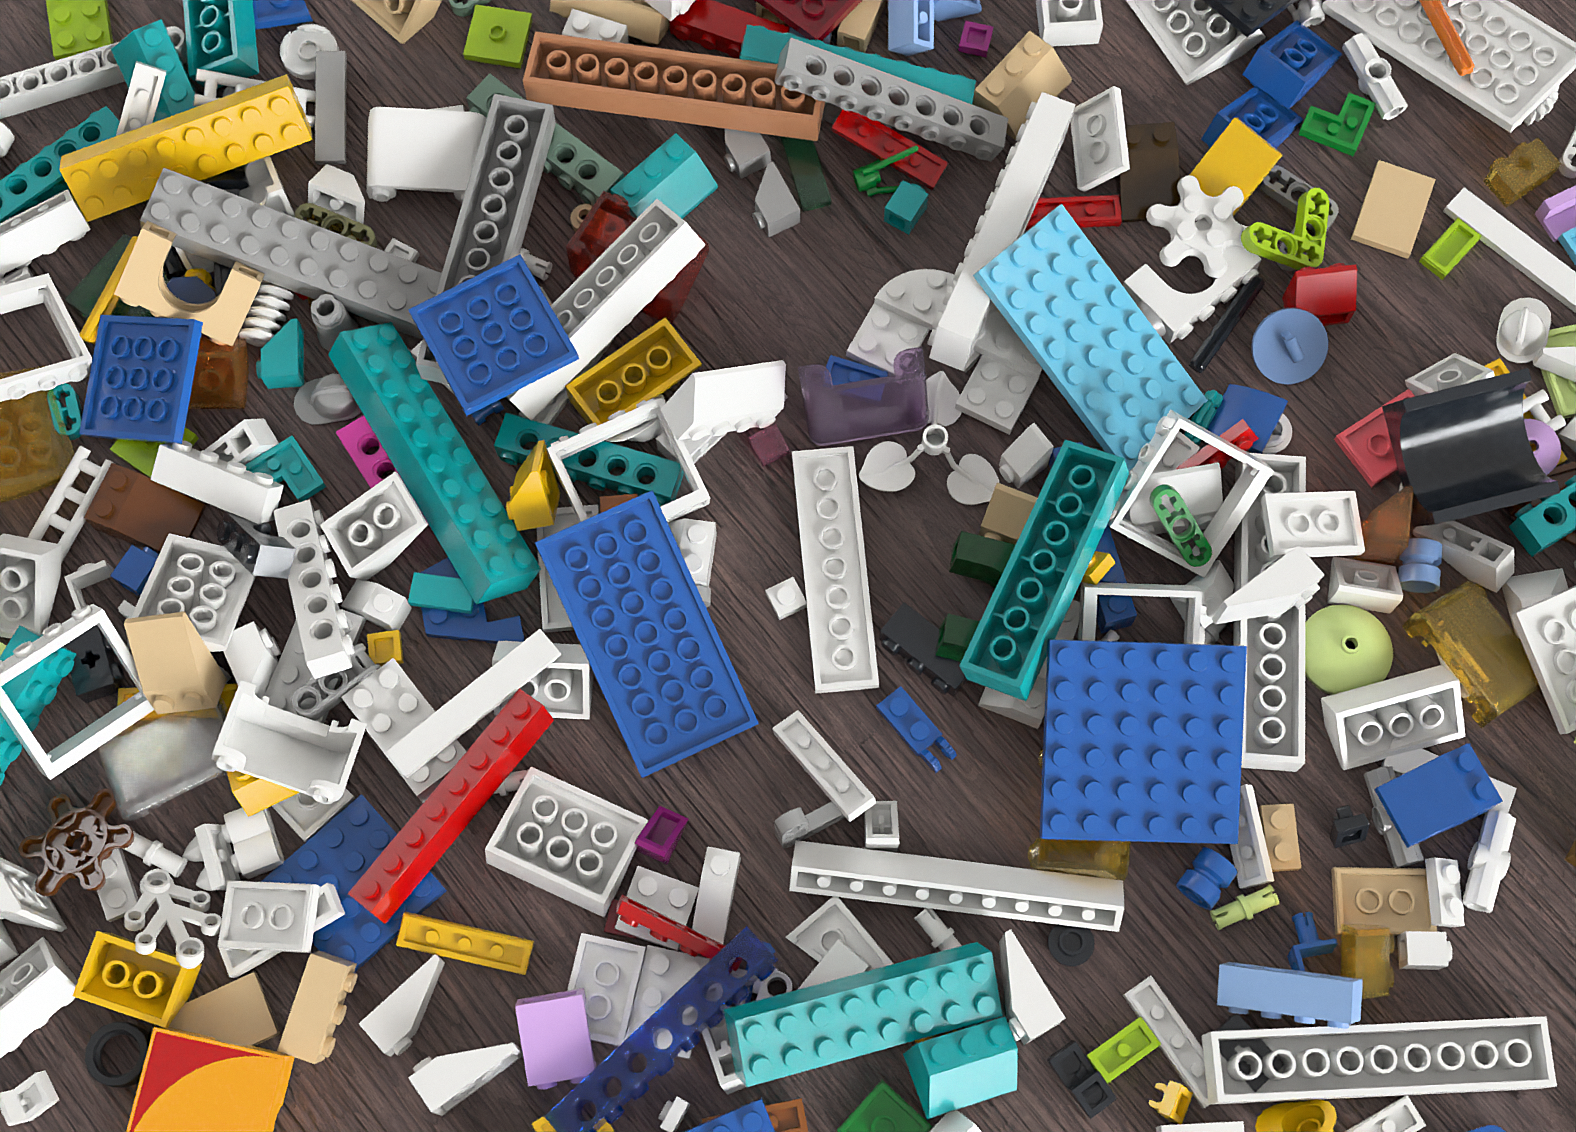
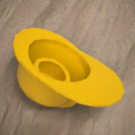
[1255,1099,1337,1132]

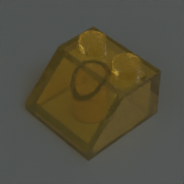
[1341,924,1395,999]

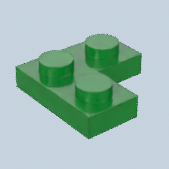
[1298,93,1376,156]

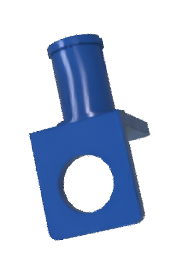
[1287,912,1338,972]

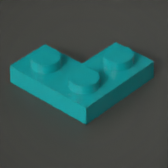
[245,435,327,502]

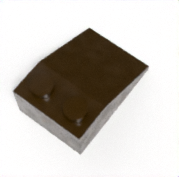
[1115,122,1180,223]

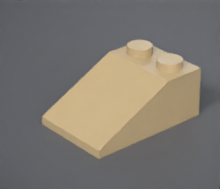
[124,611,227,714]

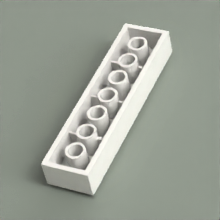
[506,199,705,420]

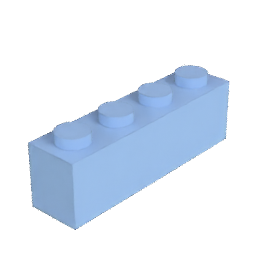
[888,0,934,56]
[1217,962,1363,1029]

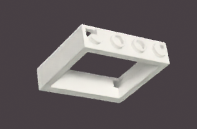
[0,273,92,402]
[547,397,710,523]
[1107,410,1273,577]
[1078,582,1207,644]
[0,604,154,780]

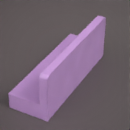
[1535,185,1576,242]

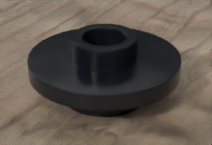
[1048,924,1095,967]

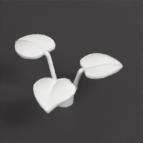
[859,371,1000,505]

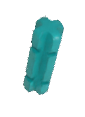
[1184,390,1223,445]

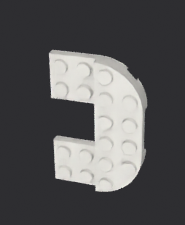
[846,269,1042,435]

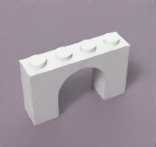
[1122,218,1262,344]

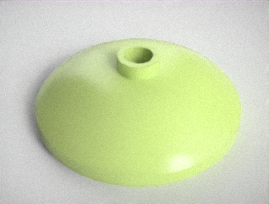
[1305,604,1393,695]

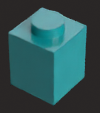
[884,180,929,235]

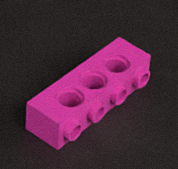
[336,415,429,525]

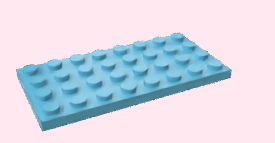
[973,204,1208,471]

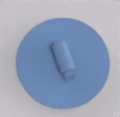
[1251,308,1328,384]

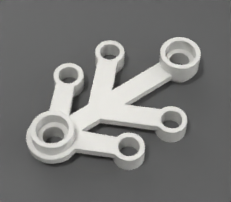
[124,869,222,969]

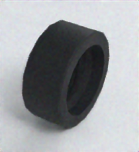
[85,1022,151,1088]

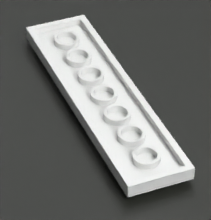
[792,446,879,694]

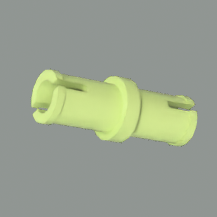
[1210,885,1279,930]

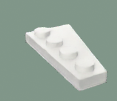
[786,896,894,971]

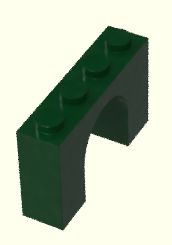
[935,531,1015,661]

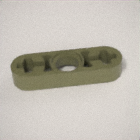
[294,203,377,248]

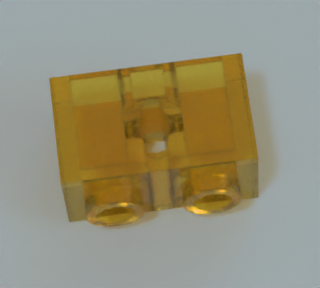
[1483,138,1561,208]

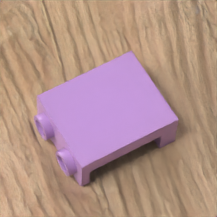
[515,988,597,1089]

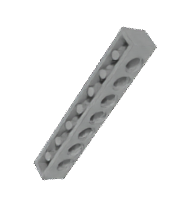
[774,38,1008,161]

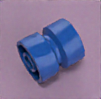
[1176,847,1238,910]

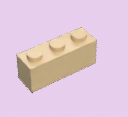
[277,951,357,1064]

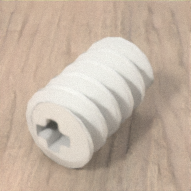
[239,280,294,347]

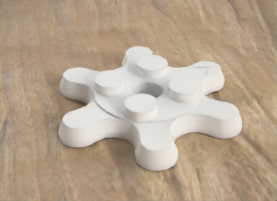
[1146,175,1256,278]

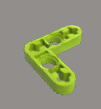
[1241,187,1330,270]

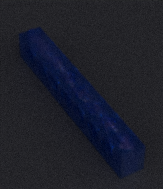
[544,926,778,1132]

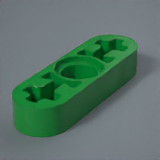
[1149,484,1212,567]

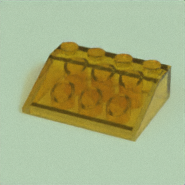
[0,365,80,503]

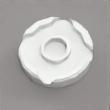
[280,24,339,80]

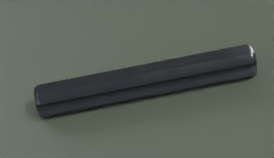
[1189,275,1265,373]

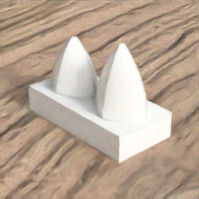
[182,824,241,891]

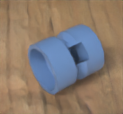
[1398,538,1442,593]

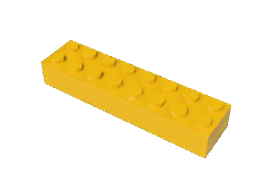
[59,74,312,222]

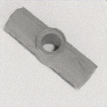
[1363,766,1424,868]

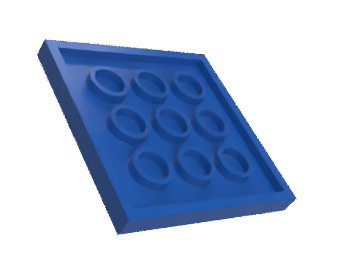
[408,254,579,416]
[79,315,203,444]
[261,794,447,973]

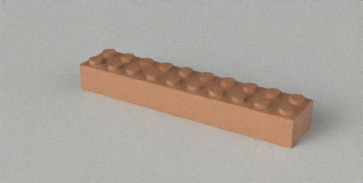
[523,32,825,141]

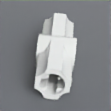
[1342,33,1408,120]
[1462,810,1516,913]

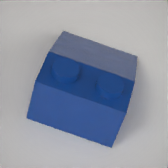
[1242,20,1342,109]
[1201,87,1304,149]
[1374,743,1503,848]

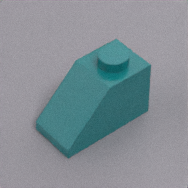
[256,319,304,389]

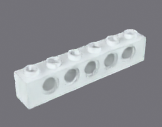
[273,499,355,679]

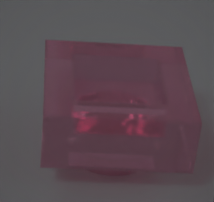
[748,424,790,467]

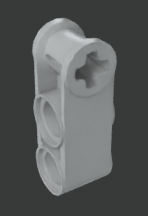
[292,643,381,721]

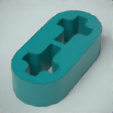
[47,383,83,440]

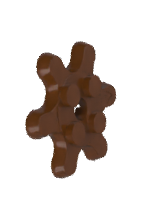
[19,788,134,896]

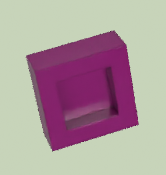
[958,21,994,58]

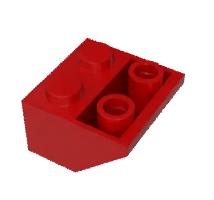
[1282,263,1357,326]

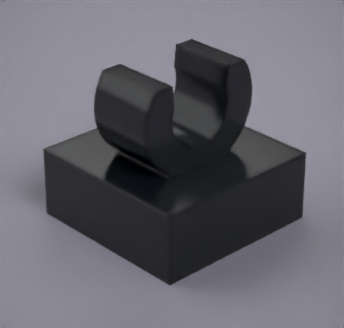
[1330,805,1370,848]

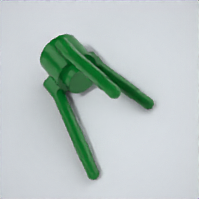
[852,146,919,197]

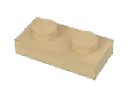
[1259,804,1301,872]

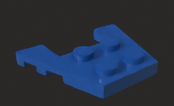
[420,557,525,644]

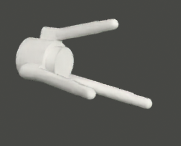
[1287,0,1325,27]

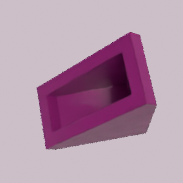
[635,806,689,865]

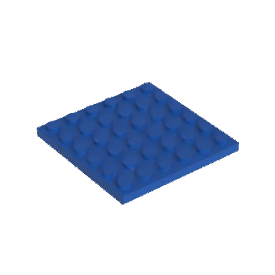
[1039,639,1247,844]

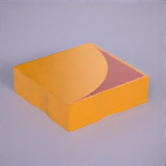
[126,1027,295,1132]

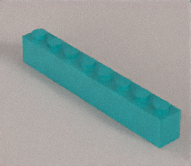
[739,25,976,104]

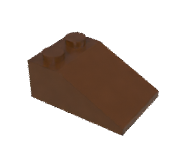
[84,463,206,554]

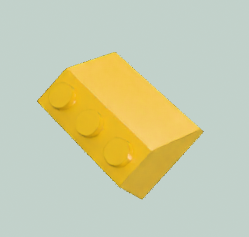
[72,931,202,1028]

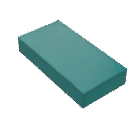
[408,572,474,614]

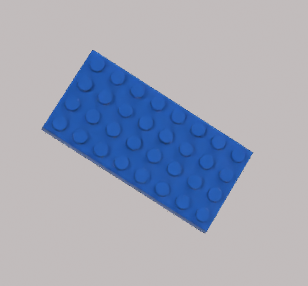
[535,490,759,778]

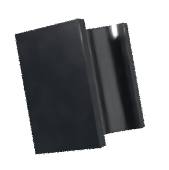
[1382,368,1560,527]

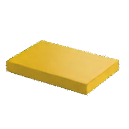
[1190,117,1283,216]

